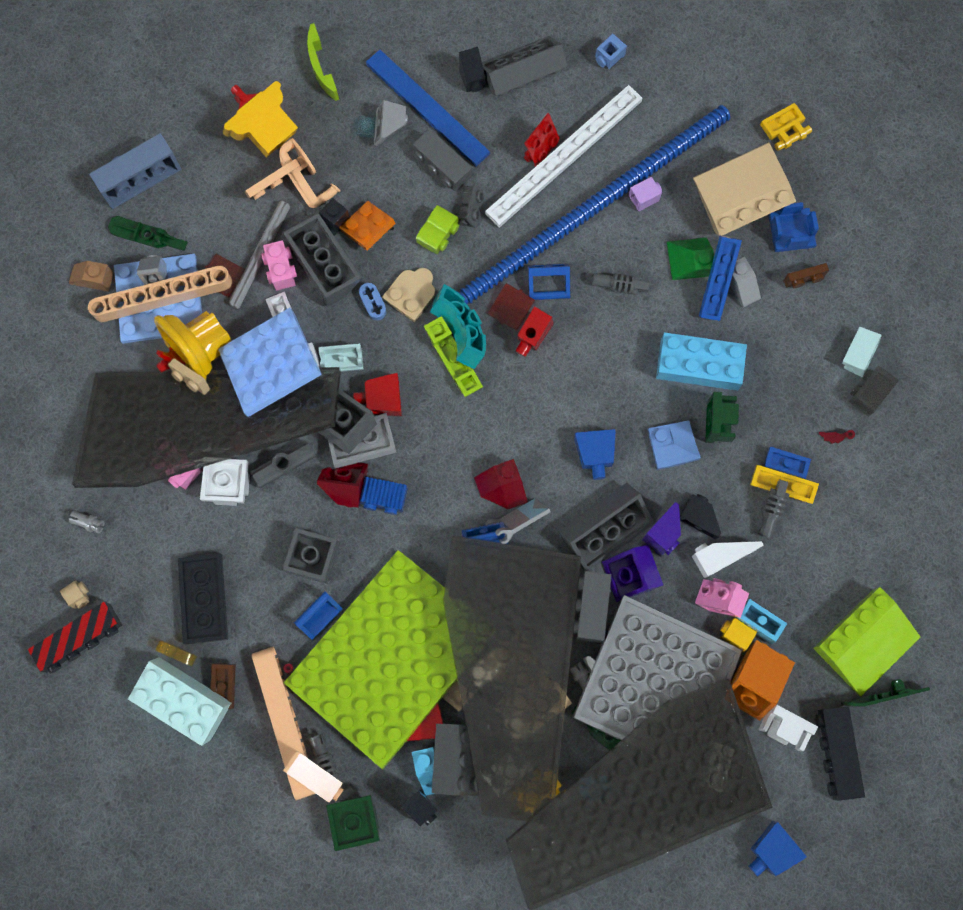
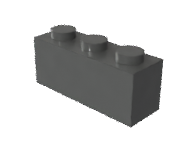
[413,129,473,191]

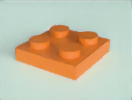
[340,201,396,251]

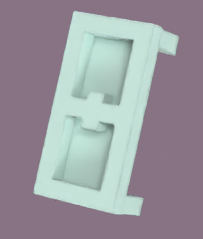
[842,327,881,378]
[319,344,364,373]

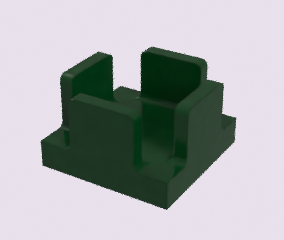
[705,392,739,443]
[326,795,380,851]

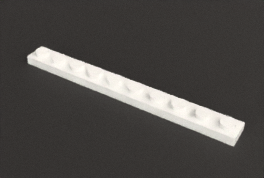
[485,85,642,228]

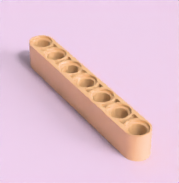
[88,266,232,322]
[252,647,316,801]

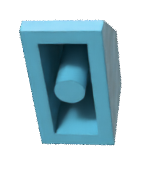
[412,747,435,796]

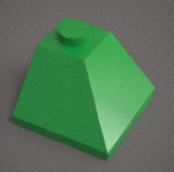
[666,238,714,280]

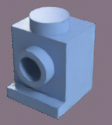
[595,34,627,69]

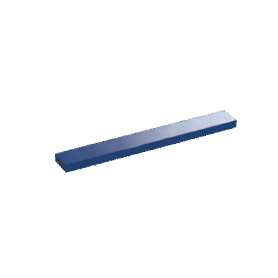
[366,50,490,167]

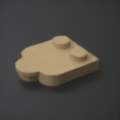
[382,268,435,322]

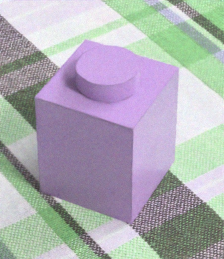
[629,177,662,212]

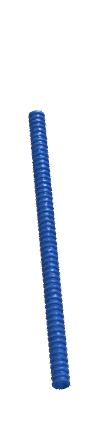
[457,105,731,304]

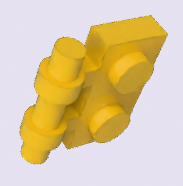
[760,103,812,151]

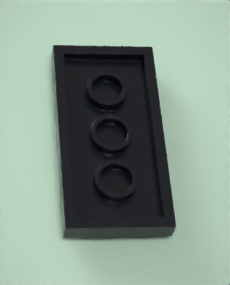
[178,553,228,645]

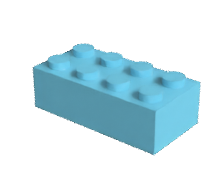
[656,332,747,391]

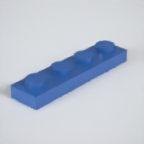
[699,235,742,321]

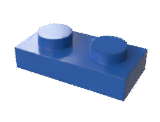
[763,447,811,479]

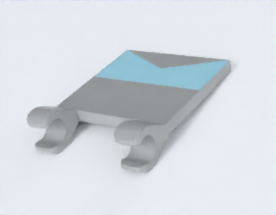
[485,498,551,544]

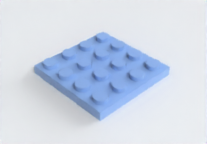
[114,254,202,344]
[218,308,322,417]

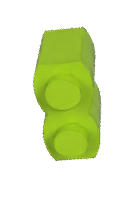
[416,205,459,255]

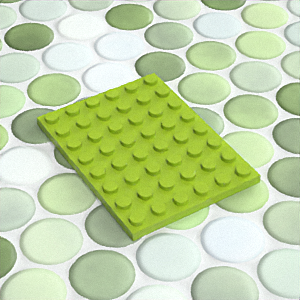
[284,550,497,769]

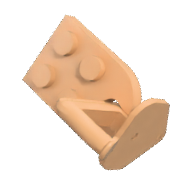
[245,138,340,208]

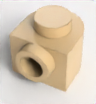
[60,580,90,609]

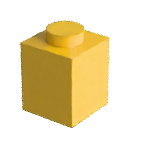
[720,618,757,652]

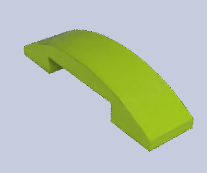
[307,23,339,101]
[424,316,483,397]

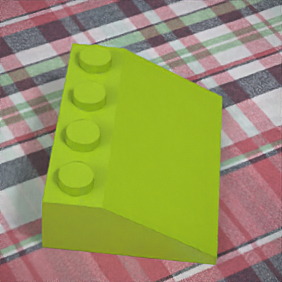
[813,587,920,697]

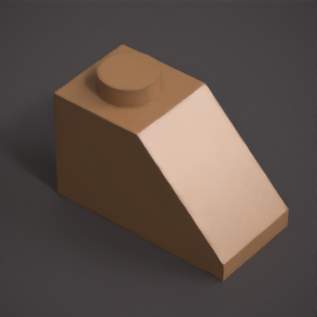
[69,261,114,292]

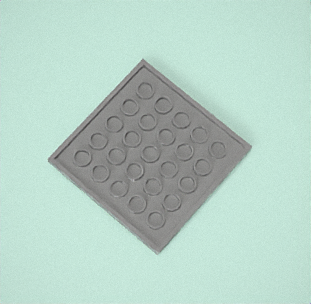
[572,595,742,773]

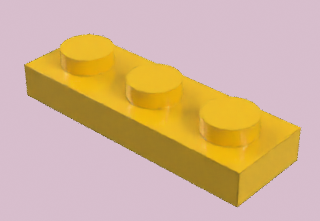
[750,465,819,504]

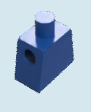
[574,429,616,480]
[748,821,807,877]

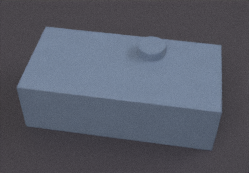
[89,133,182,209]

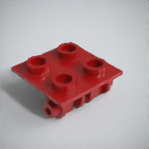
[524,113,560,167]

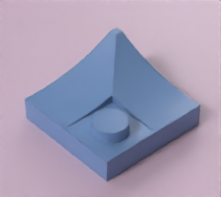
[648,421,701,470]

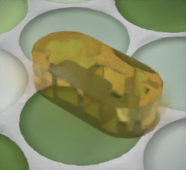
[155,640,197,666]

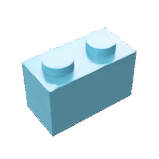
[735,599,787,644]

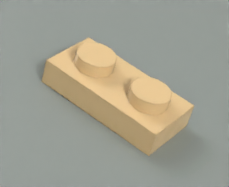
[168,359,210,395]

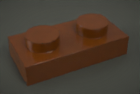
[783,263,829,288]
[211,663,236,709]

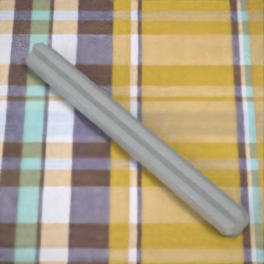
[229,201,290,309]

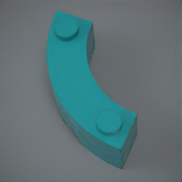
[430,284,486,369]

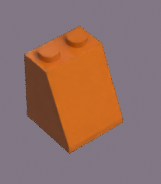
[724,640,795,721]

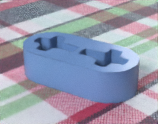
[359,283,386,321]

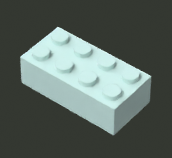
[128,657,231,746]

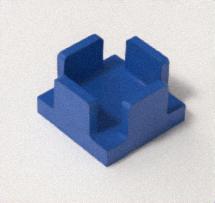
[768,202,819,252]

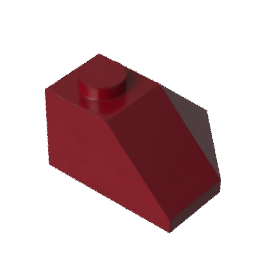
[474,459,528,510]
[317,462,368,508]

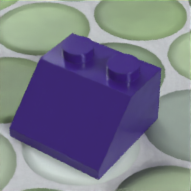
[642,502,681,557]
[602,545,663,602]

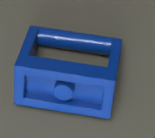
[528,264,570,300]
[294,591,343,640]

